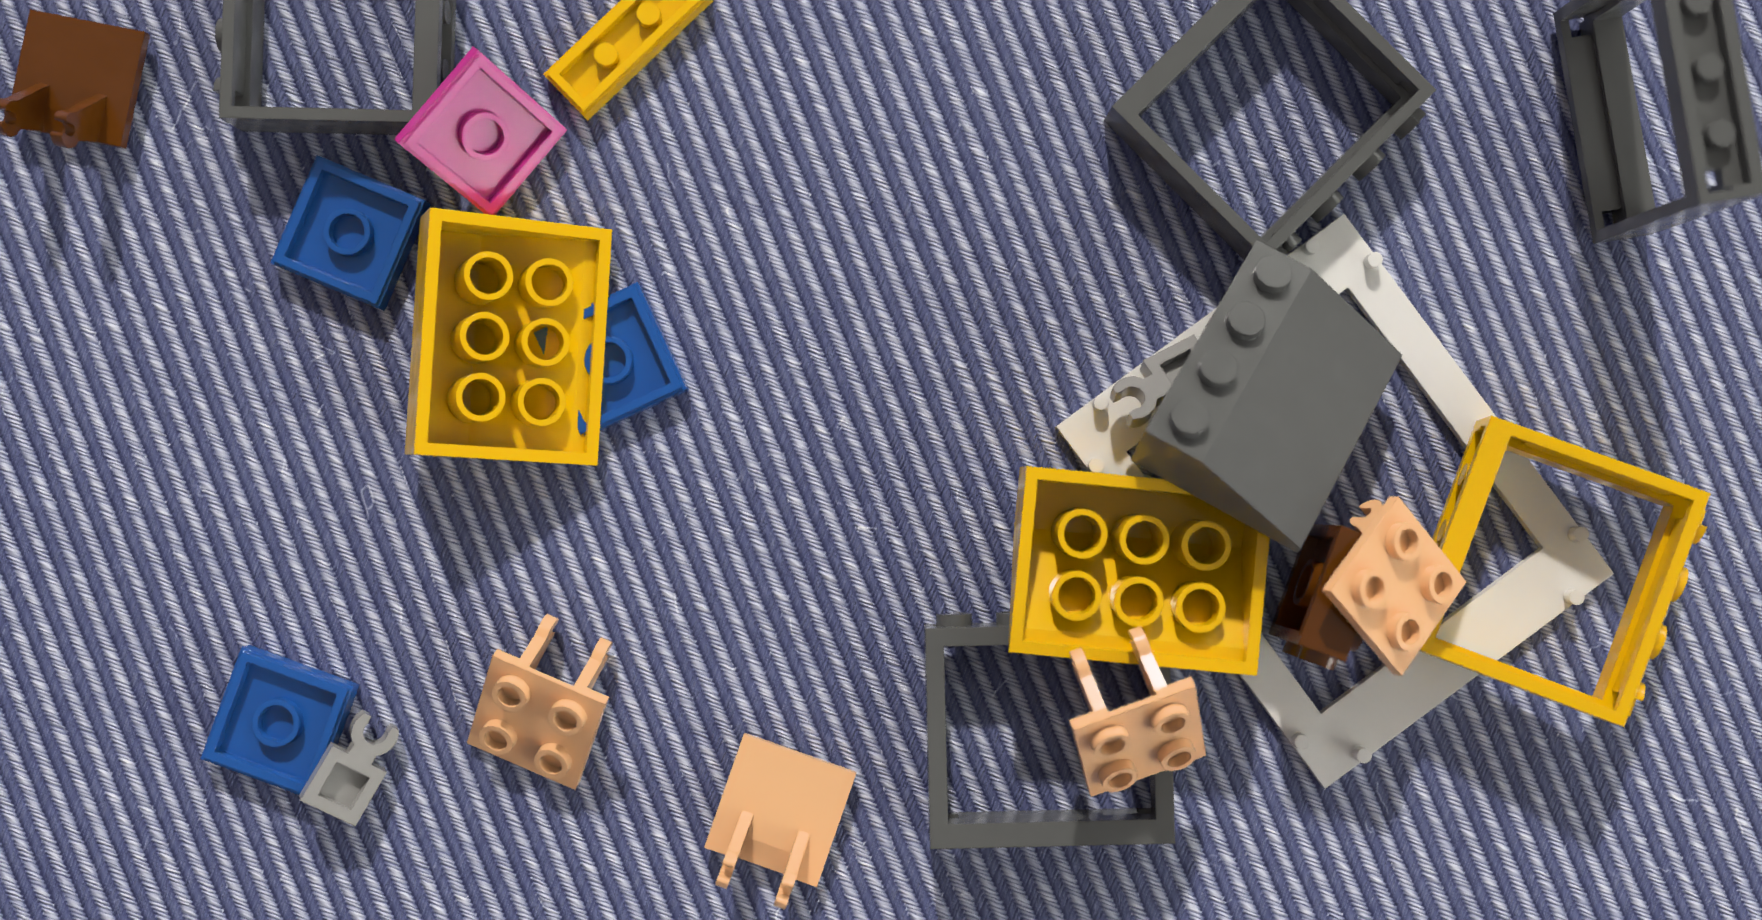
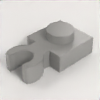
[1110,335,1198,428]
[299,710,399,826]

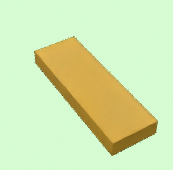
[543,0,713,121]

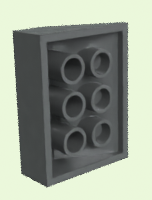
[1130,240,1402,553]

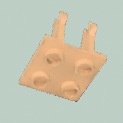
[1322,496,1466,676]
[467,614,613,790]
[1069,626,1206,797]
[704,733,856,910]

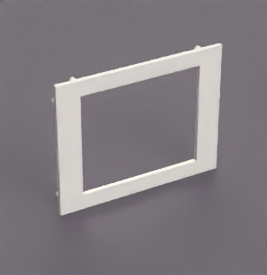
[1055,214,1614,789]

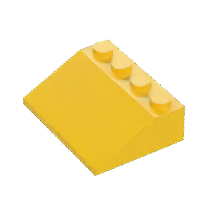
[405,207,612,466]
[1008,466,1270,676]

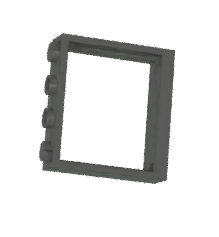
[213,0,456,135]
[1104,0,1436,260]
[1553,0,1762,244]
[924,611,1175,849]

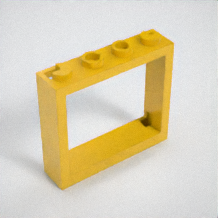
[1419,415,1711,727]

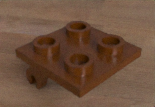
[0,9,150,149]

